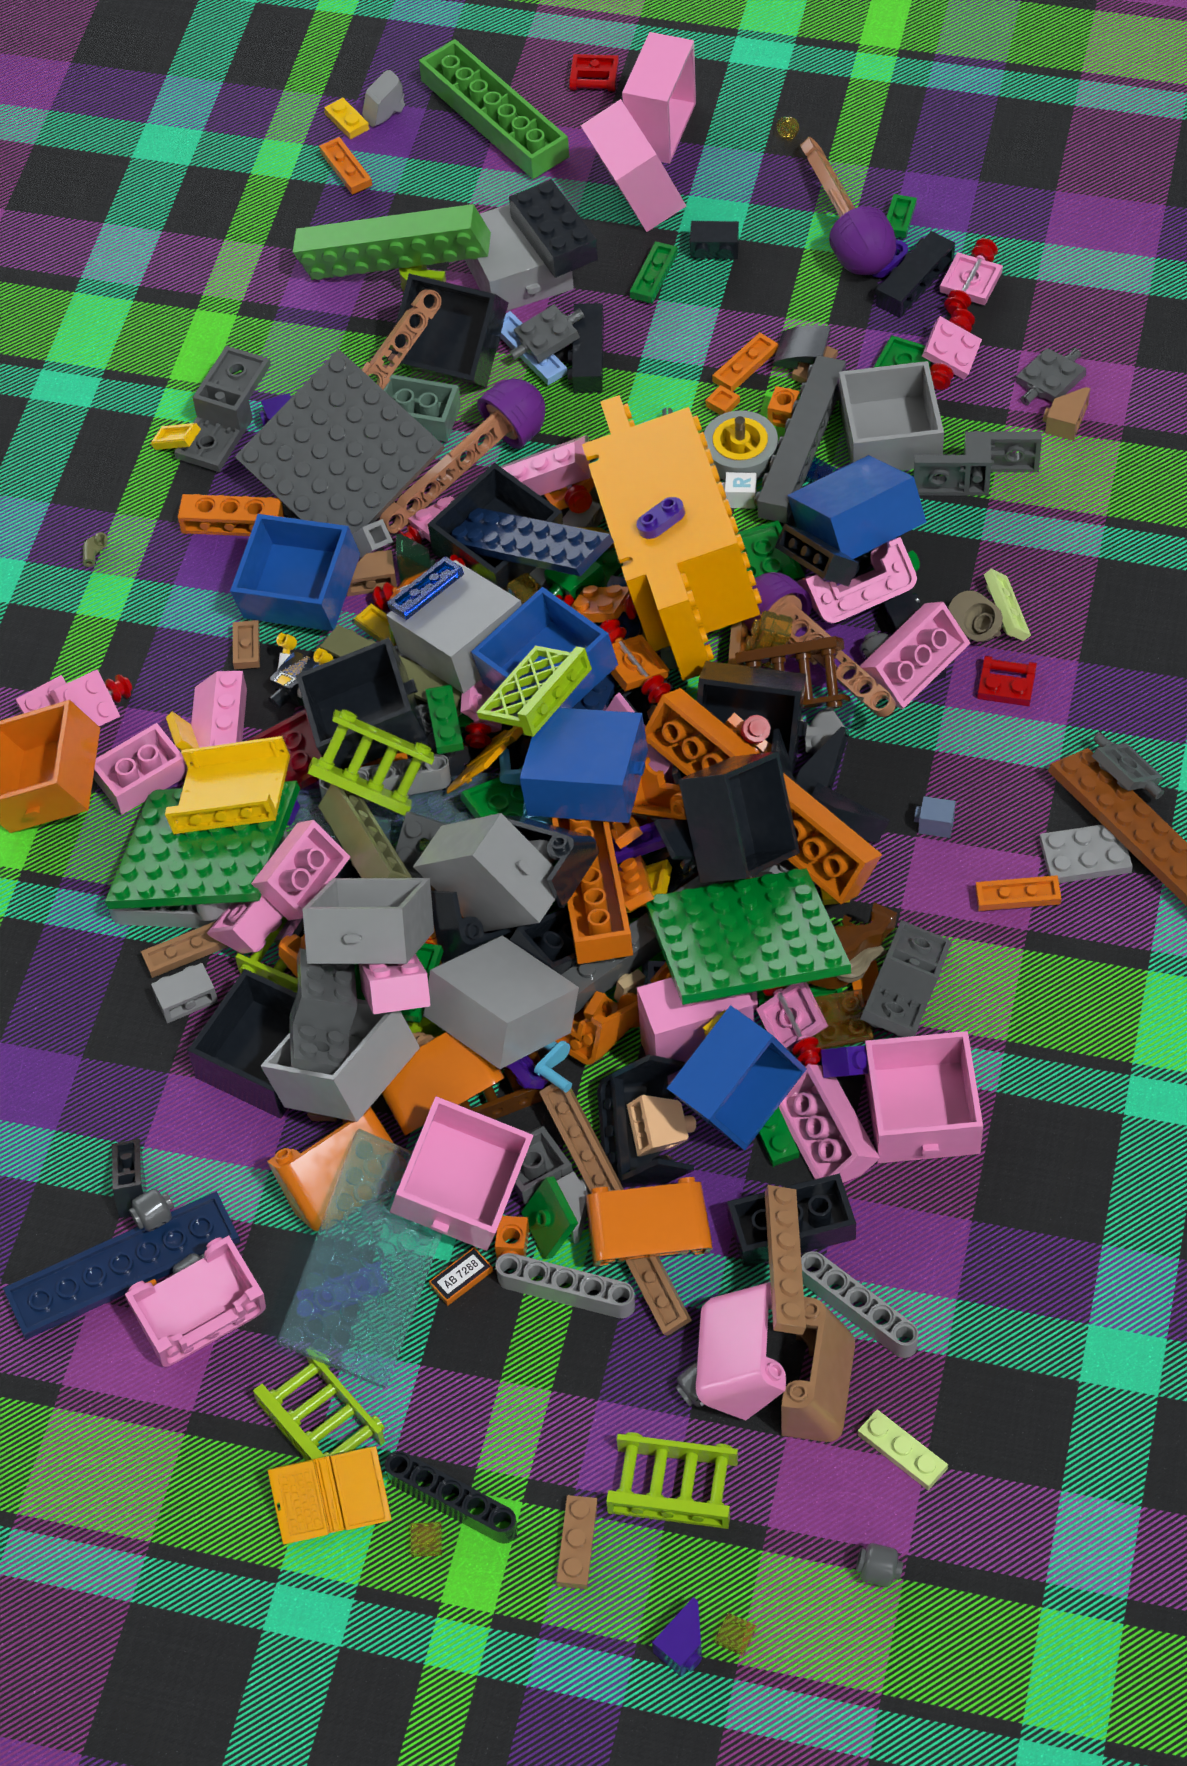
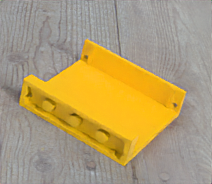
[165,736,290,834]

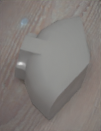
[362,70,405,127]
[804,708,844,755]

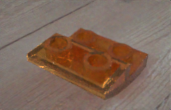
[814,989,874,1049]

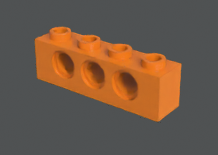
[178,494,284,536]

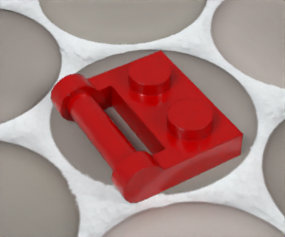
[569,54,619,92]
[977,656,1037,707]

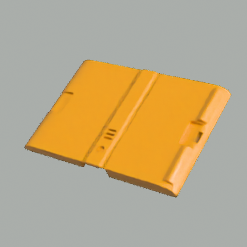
[447,726,524,794]
[267,1446,392,1544]

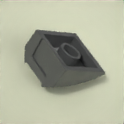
[513,1126,573,1205]

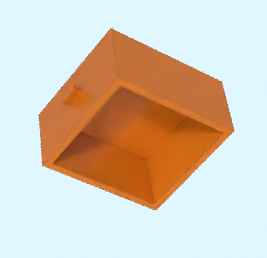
[0,699,100,833]

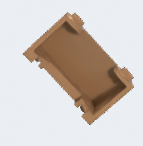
[781,1297,855,1442]

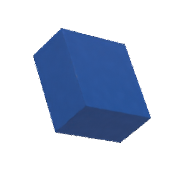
[787,455,926,559]
[230,514,360,631]
[471,587,618,708]
[520,708,648,823]
[667,1005,807,1150]

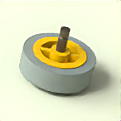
[704,411,778,480]

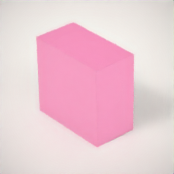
[622,32,696,164]
[581,99,686,232]
[637,977,754,1085]
[865,1031,983,1163]
[390,1096,533,1251]

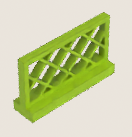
[476,646,592,737]

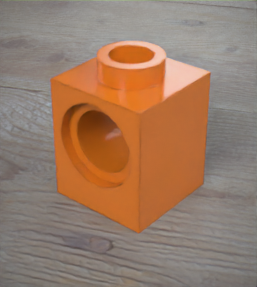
[767,386,800,428]
[495,1215,529,1259]

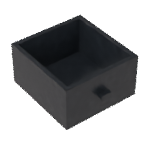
[387,274,509,388]
[428,462,564,593]
[296,638,428,770]
[697,661,808,775]
[678,751,800,883]
[187,969,297,1119]

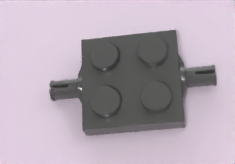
[509,304,584,363]
[1016,348,1086,405]
[1092,732,1164,799]

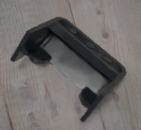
[504,815,599,909]
[627,819,698,918]
[431,891,550,964]
[597,1054,694,1187]

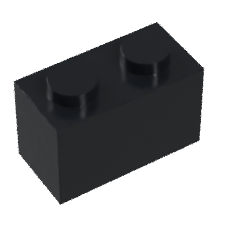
[690,221,739,259]

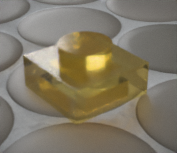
[411,1522,442,1557]

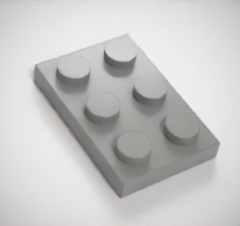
[1039,825,1132,883]

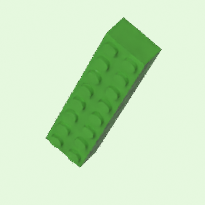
[419,39,569,179]
[293,204,491,280]

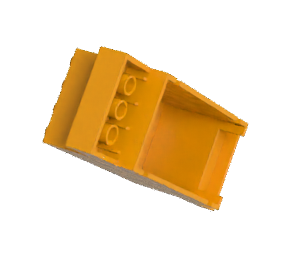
[582,395,762,681]

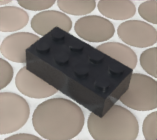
[509,179,598,278]
[510,907,577,975]
[727,1173,856,1268]

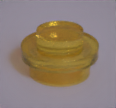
[777,117,799,140]

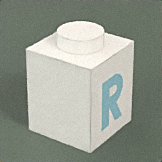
[722,472,757,509]

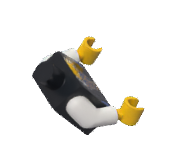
[268,633,334,709]

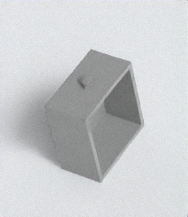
[465,204,574,311]
[838,361,944,471]
[386,560,522,694]
[413,813,555,932]
[302,878,434,964]
[424,936,579,1069]
[261,999,420,1122]

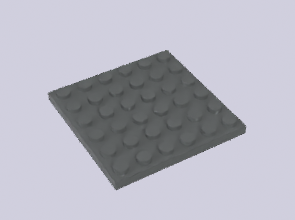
[235,349,445,534]

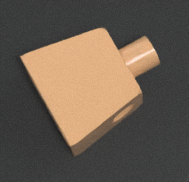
[627,1095,696,1156]

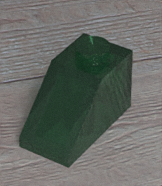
[396,534,436,583]

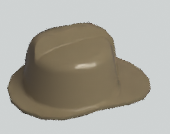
[949,591,1003,642]

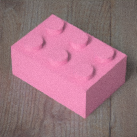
[94,723,188,815]
[251,820,350,921]
[359,954,430,1014]

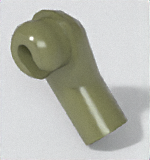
[83,532,108,567]

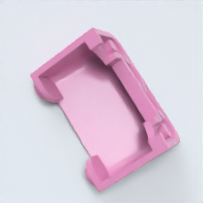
[796,537,917,623]
[125,1236,266,1367]
[696,1282,786,1420]

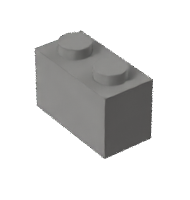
[151,963,218,1023]

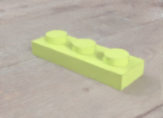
[984,569,1031,641]
[858,1409,948,1491]

